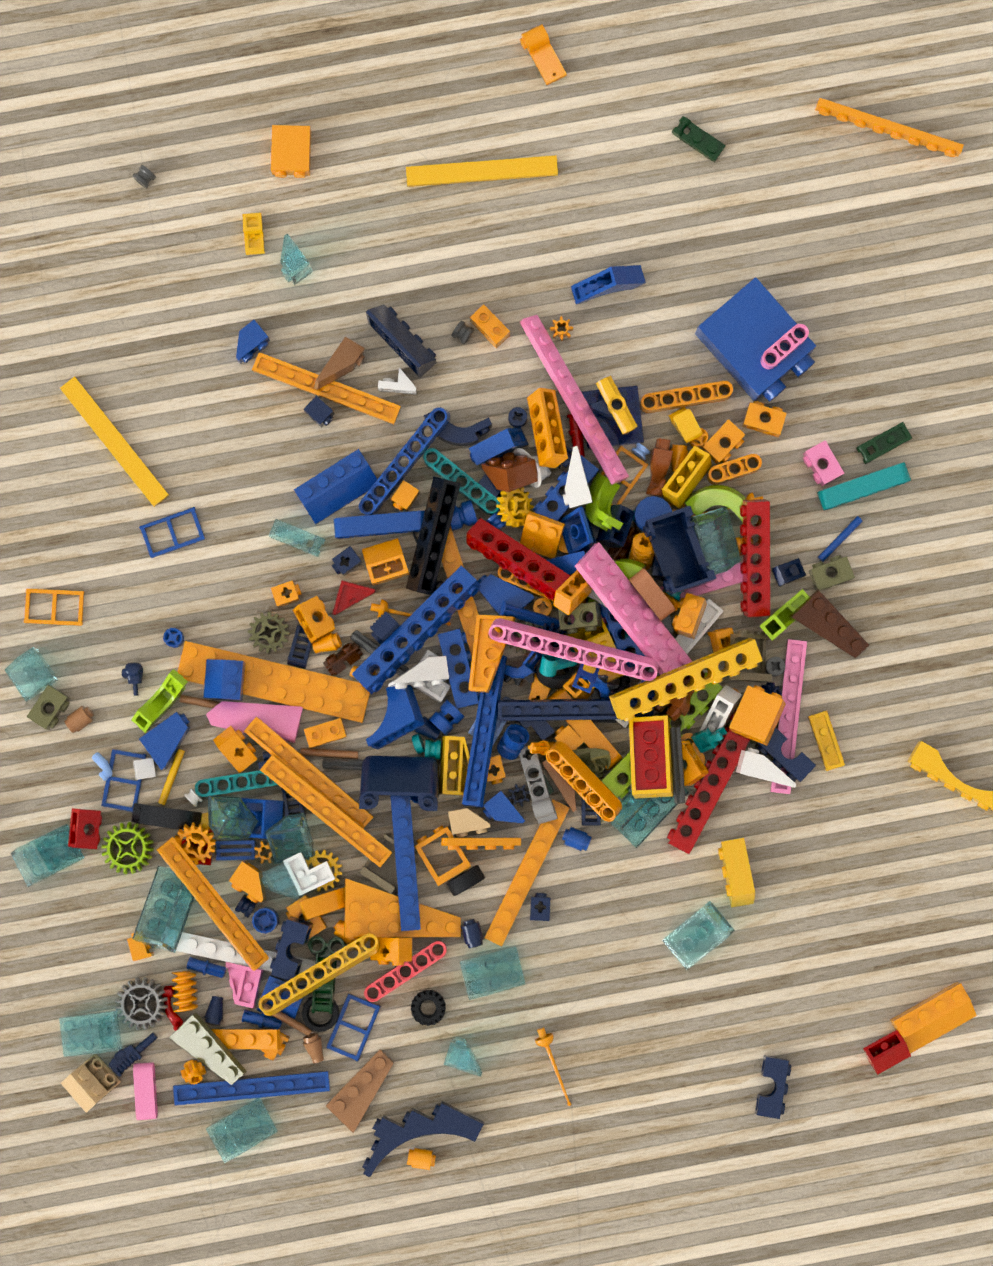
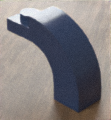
[424,407,492,446]

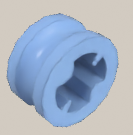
[632,442,651,460]

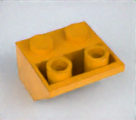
[362,538,409,586]
[229,861,267,903]

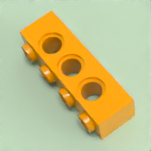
[527,388,568,468]

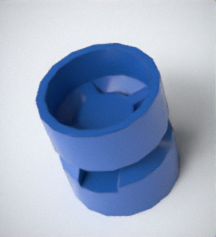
[451,500,477,531]
[429,700,465,736]
[497,724,529,760]
[252,907,279,933]

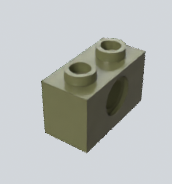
[809,555,855,591]
[27,685,70,730]

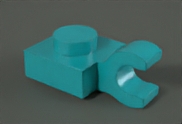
[691,727,727,753]

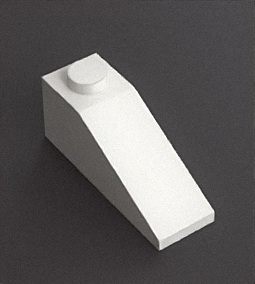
[562,446,593,509]
[699,685,742,732]
[736,748,796,788]

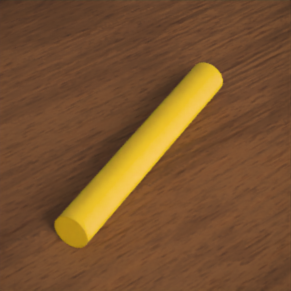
[158,749,185,805]

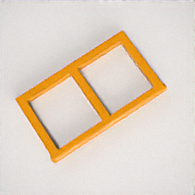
[601,445,648,505]
[24,589,84,626]

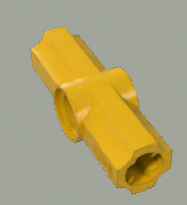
[596,376,638,435]

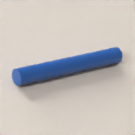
[818,516,863,562]

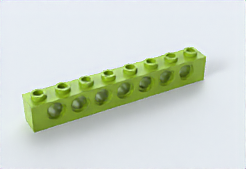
[601,672,723,799]

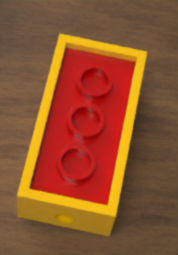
[629,715,673,799]

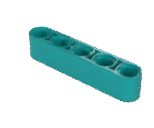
[423,448,500,516]
[817,462,911,511]
[195,770,278,797]

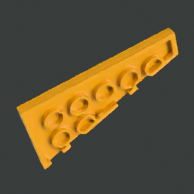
[344,878,461,937]

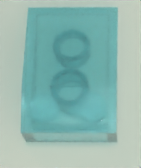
[662,901,735,970]

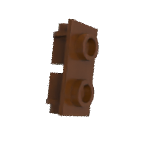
[607,526,640,560]
[323,642,363,676]

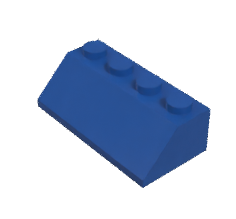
[294,449,377,524]

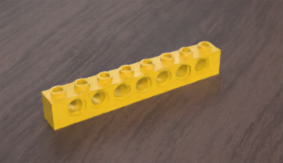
[609,638,763,721]

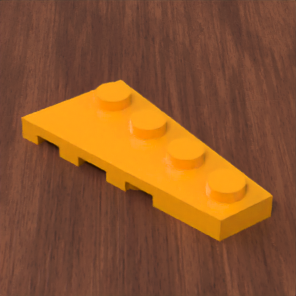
[468,614,516,693]

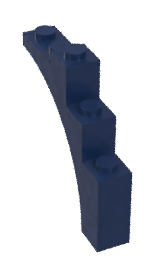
[362,1101,484,1177]

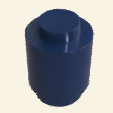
[460,918,484,948]

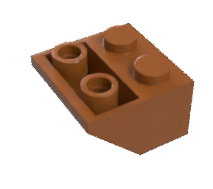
[481,452,538,492]

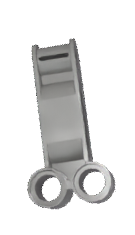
[520,747,558,824]

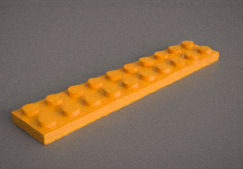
[177,641,370,723]

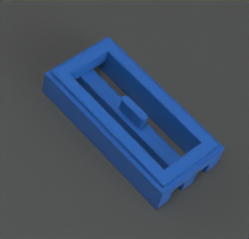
[216,840,255,860]

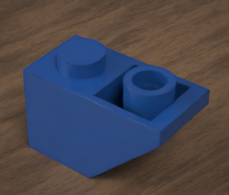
[236,320,270,364]

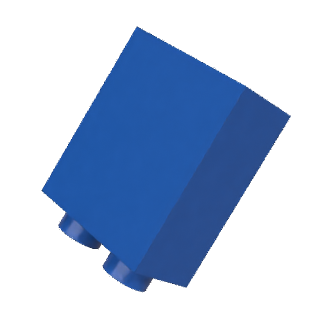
[695,277,816,402]

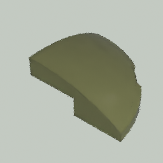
[572,748,611,783]

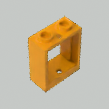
[414,825,471,886]

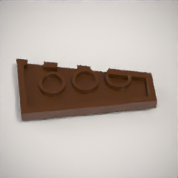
[790,590,869,658]

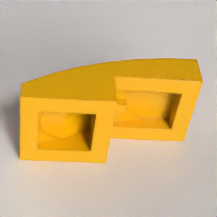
[242,213,265,255]

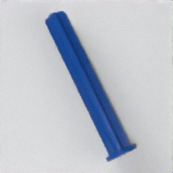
[500,601,573,633]

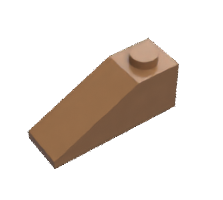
[314,337,365,390]
[542,753,576,812]

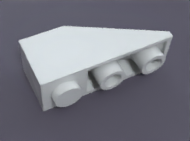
[388,656,449,689]

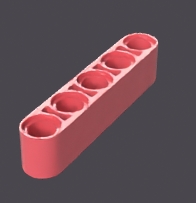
[364,940,447,1002]

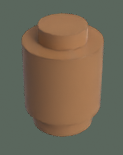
[64,706,94,733]

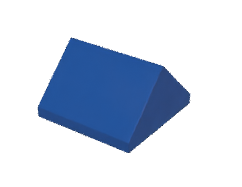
[559,506,596,554]

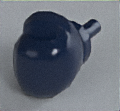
[121,662,143,696]

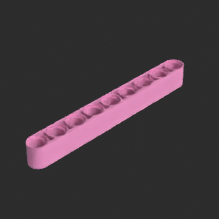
[489,618,659,681]

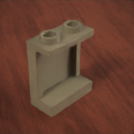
[729,630,772,682]
[359,833,417,894]

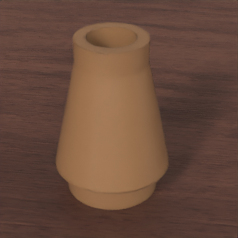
[302,1033,324,1063]

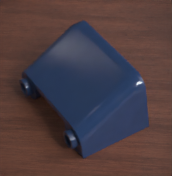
[643,506,717,595]
[359,756,439,811]

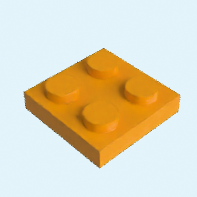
[520,511,565,559]

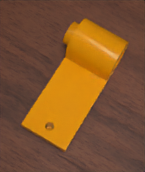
[519,24,567,85]

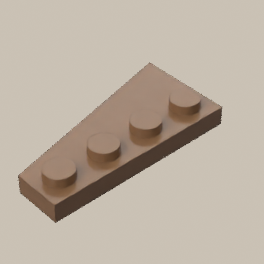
[326,1049,394,1133]

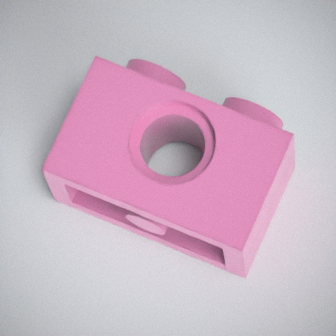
[803,440,844,487]

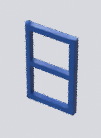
[139,507,205,558]
[101,749,146,813]
[326,993,381,1061]

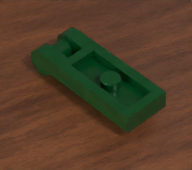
[672,116,726,163]
[856,422,912,465]

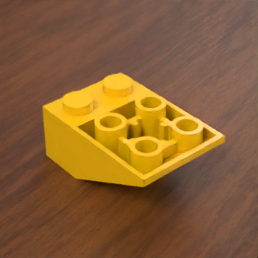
[567,618,624,689]

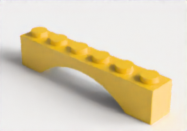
[907,741,993,811]

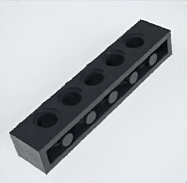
[406,476,461,595]

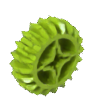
[101,822,154,874]

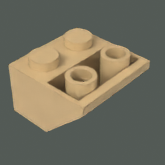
[448,808,491,838]
[61,1053,121,1112]

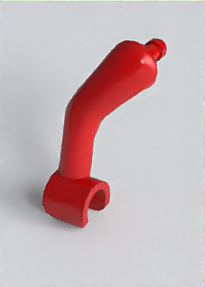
[162,986,183,1031]

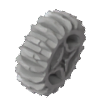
[115,977,168,1030]

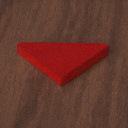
[332,580,376,615]

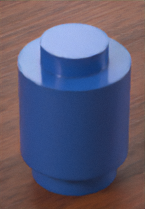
[562,827,592,851]

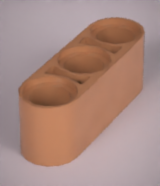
[628,568,676,621]

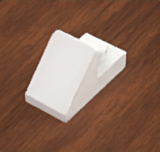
[378,368,417,395]

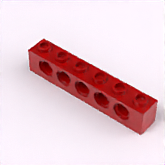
[740,499,770,617]
[466,518,570,600]

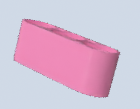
[760,324,809,370]
[133,1062,158,1120]

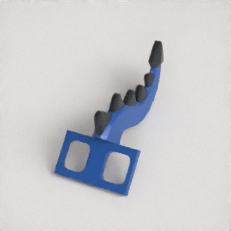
[504,651,542,686]
[572,664,615,699]

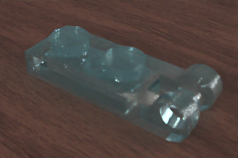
[269,519,325,557]

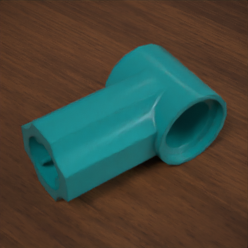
[539,649,577,677]

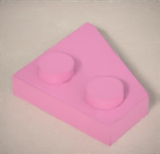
[225,962,263,1008]

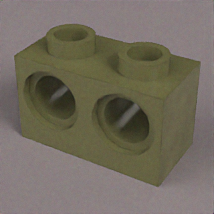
[558,602,602,634]

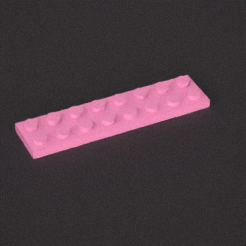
[575,542,692,686]

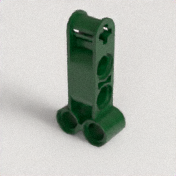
[308,936,346,1014]

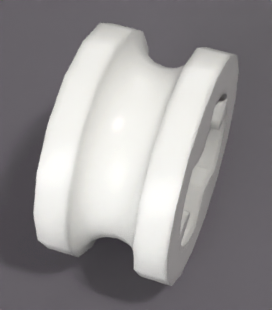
[184,788,203,807]

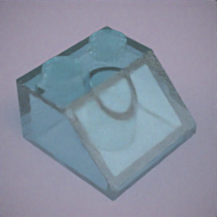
[280,234,313,285]
[5,647,58,702]
[208,796,258,840]
[265,813,314,864]
[261,863,303,900]
[444,1037,482,1077]

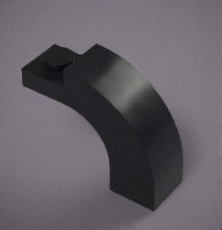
[131,803,202,830]

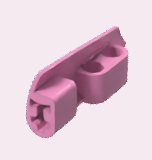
[206,701,303,743]

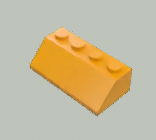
[890,982,977,1054]

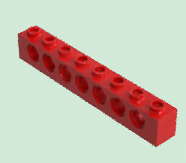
[667,709,750,854]

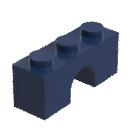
[757,728,816,782]
[270,916,313,981]
[755,1055,791,1119]

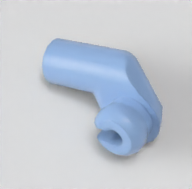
[92,752,113,781]

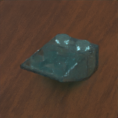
[11,824,84,888]
[460,946,525,1000]
[59,1010,122,1057]
[206,1098,278,1163]

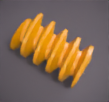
[629,533,655,570]
[171,971,198,1012]

